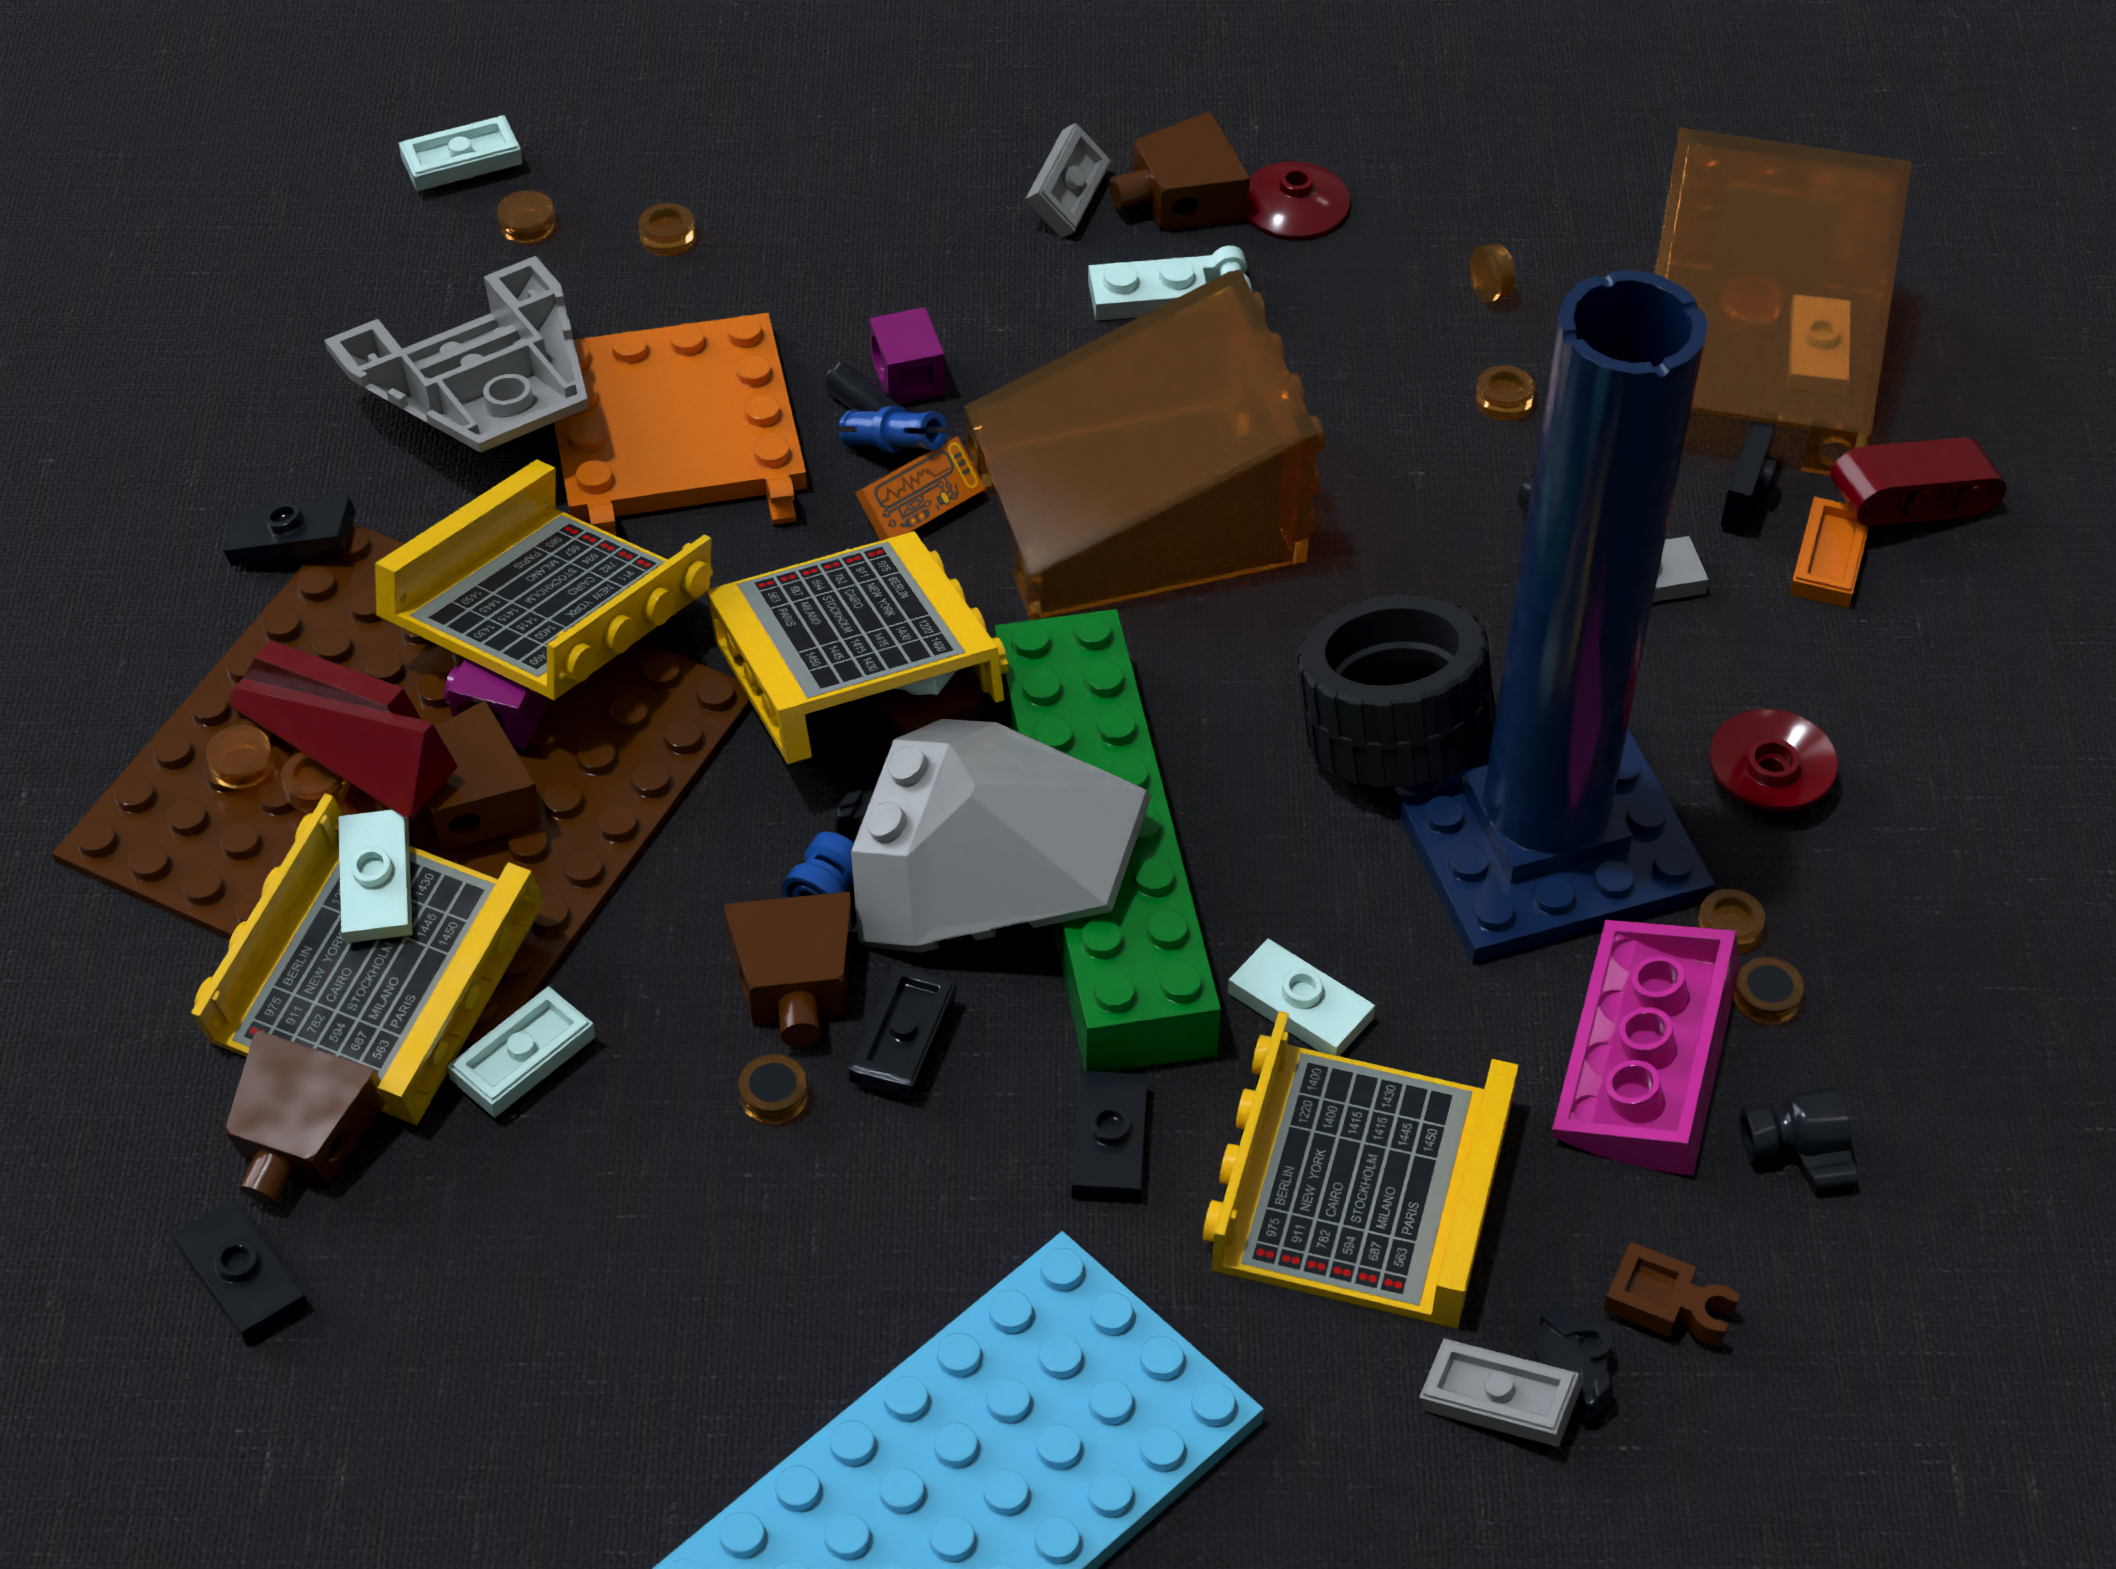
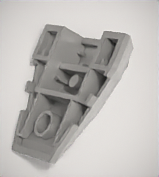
[324,256,589,453]
[851,719,1151,953]

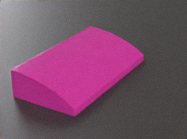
[1552,920,1741,1176]

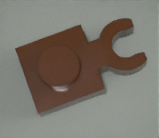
[1603,1241,1740,1346]

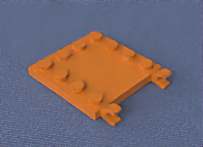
[553,313,807,536]

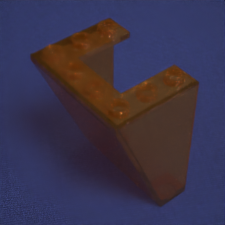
[1653,127,1912,475]
[965,269,1324,620]

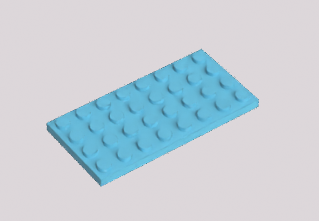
[652,1231,1264,1569]

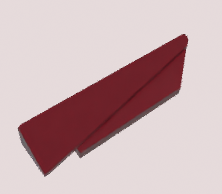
[230,640,458,819]

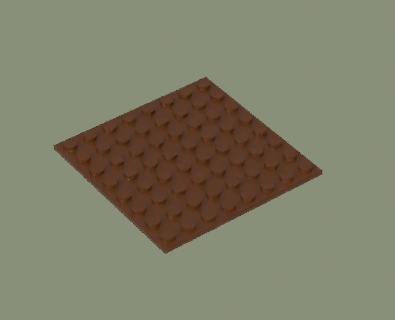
[51,523,752,1048]

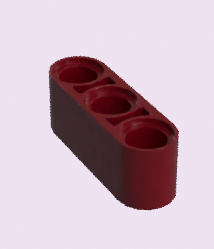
[1830,437,2007,526]

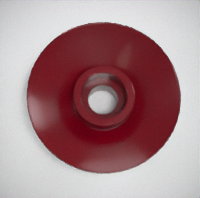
[1247,161,1350,241]
[1709,709,1838,811]

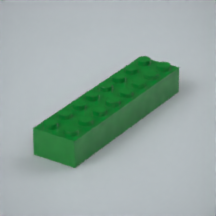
[994,609,1221,1072]

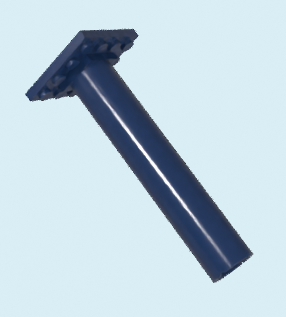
[1385,270,1715,964]

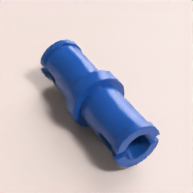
[839,406,948,454]

